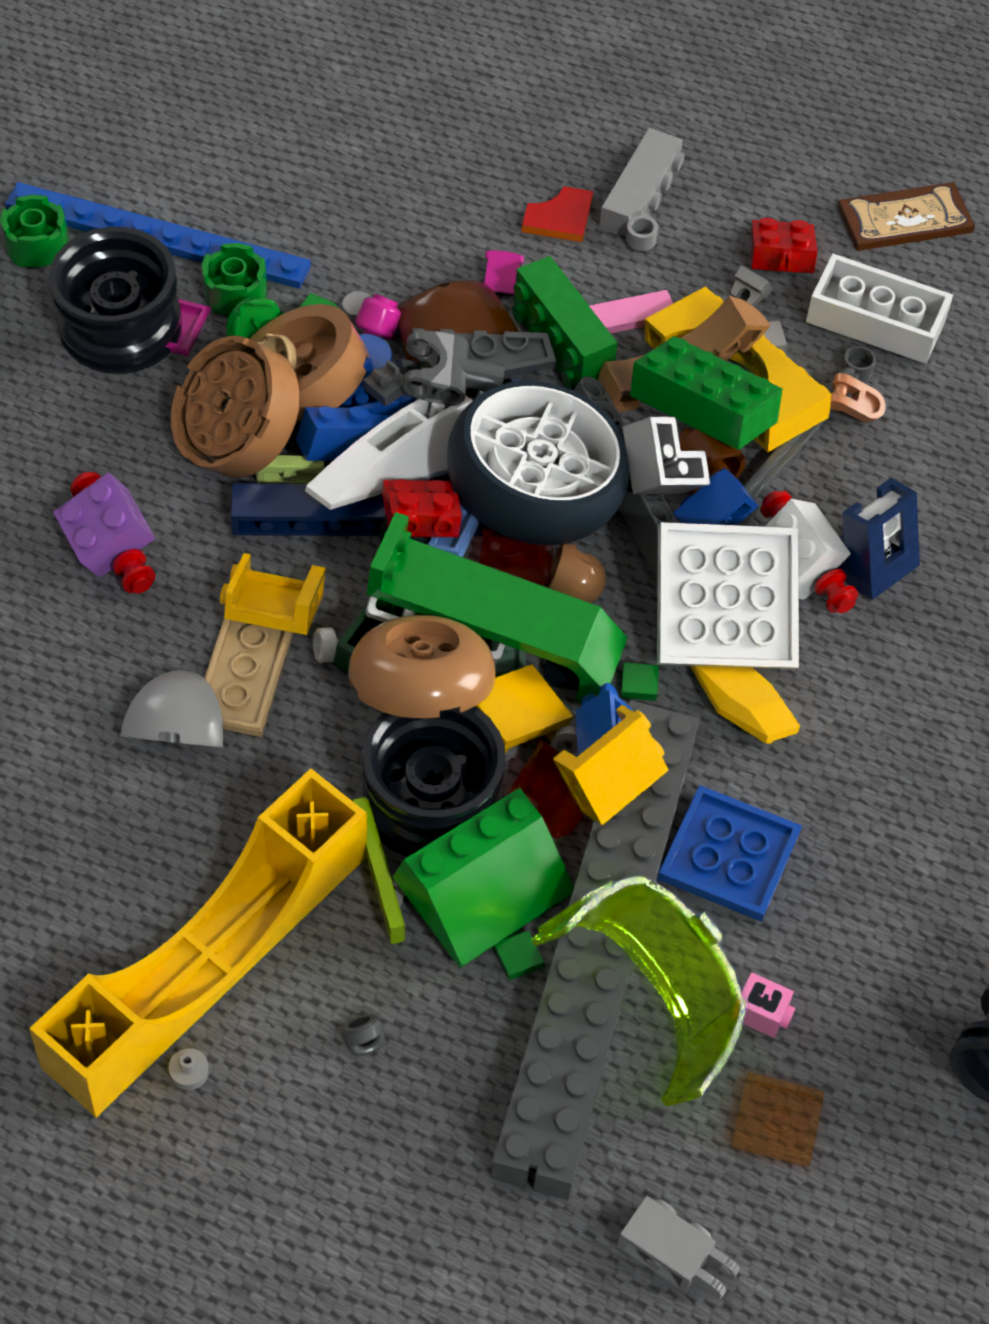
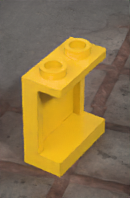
[220,553,326,635]
[476,664,573,754]
[553,705,669,825]

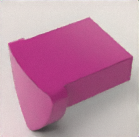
[484,250,524,295]

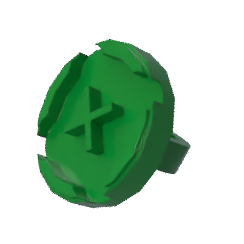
[226,296,284,339]

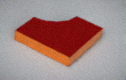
[522,186,594,242]

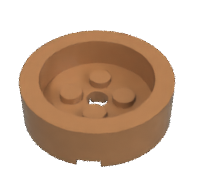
[250,304,369,422]
[171,336,299,478]

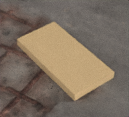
[204,619,294,737]

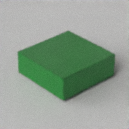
[621,662,659,701]
[493,930,544,981]

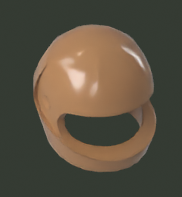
[546,543,606,603]

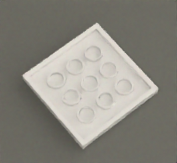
[657,522,799,669]

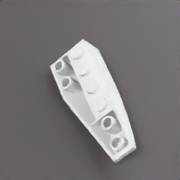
[305,395,473,510]

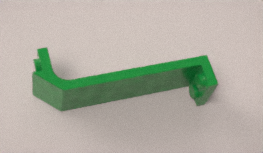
[366,512,628,703]

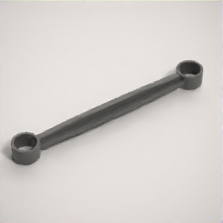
[739,346,877,524]

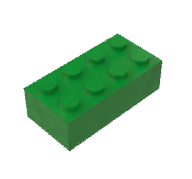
[512,256,618,389]
[630,336,783,450]

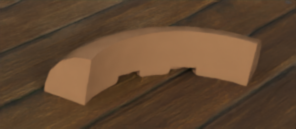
[598,296,770,412]

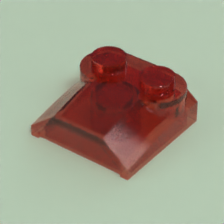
[479,528,554,586]
[503,739,584,839]

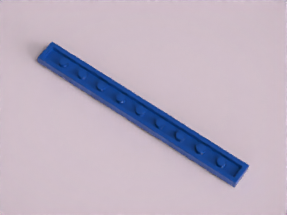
[5,182,311,289]

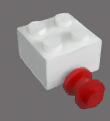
[760,491,858,613]

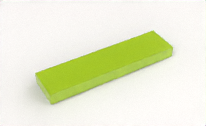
[353,797,405,945]

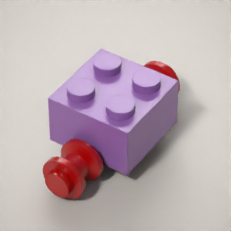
[53,472,156,594]

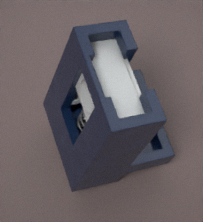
[837,478,920,600]

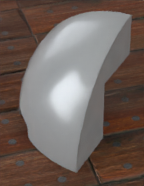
[120,670,223,747]

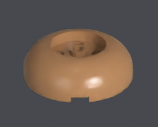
[348,615,495,718]

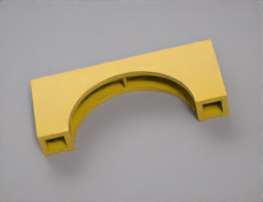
[644,286,831,452]

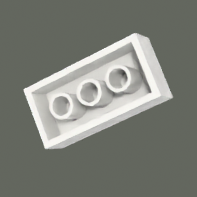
[806,253,953,364]

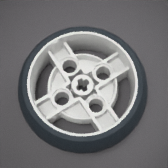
[447,381,630,545]

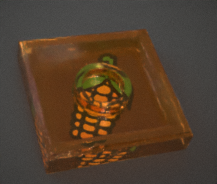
[731,1072,825,1167]

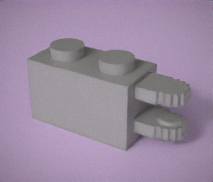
[617,1196,740,1299]

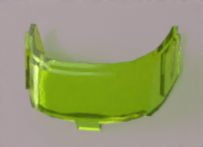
[531,876,746,1107]

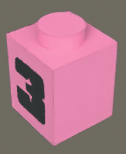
[732,972,796,1038]

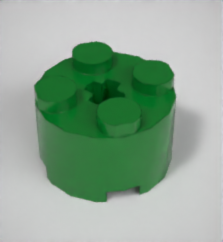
[0,194,69,268]
[201,243,267,316]

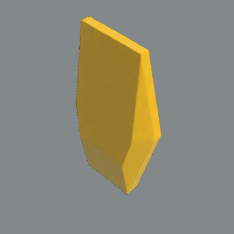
[690,666,800,744]

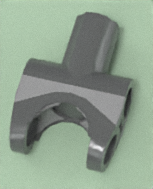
[403,331,505,406]

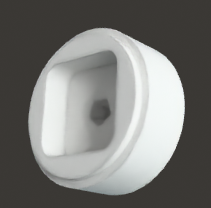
[312,627,339,663]

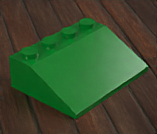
[393,788,574,969]

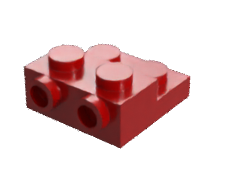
[382,479,462,537]

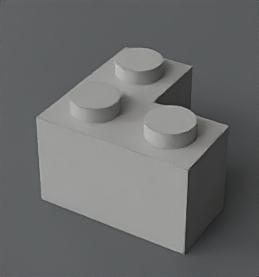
[622,417,710,494]

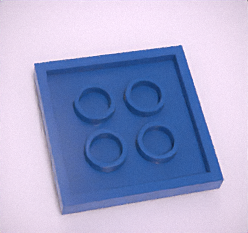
[657,785,802,922]

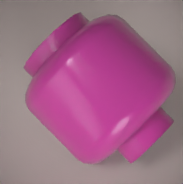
[355,294,401,340]

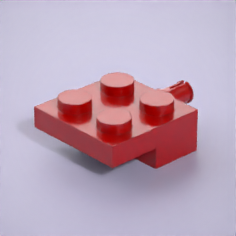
[751,218,818,274]

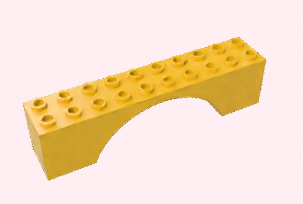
[29,768,367,1117]

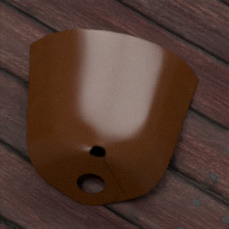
[398,280,519,362]

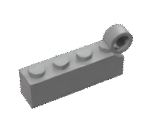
[599,128,685,251]

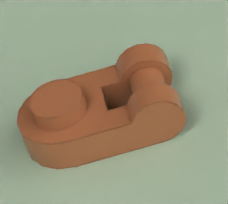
[830,373,885,423]

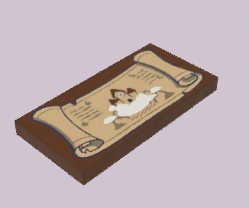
[838,182,975,251]

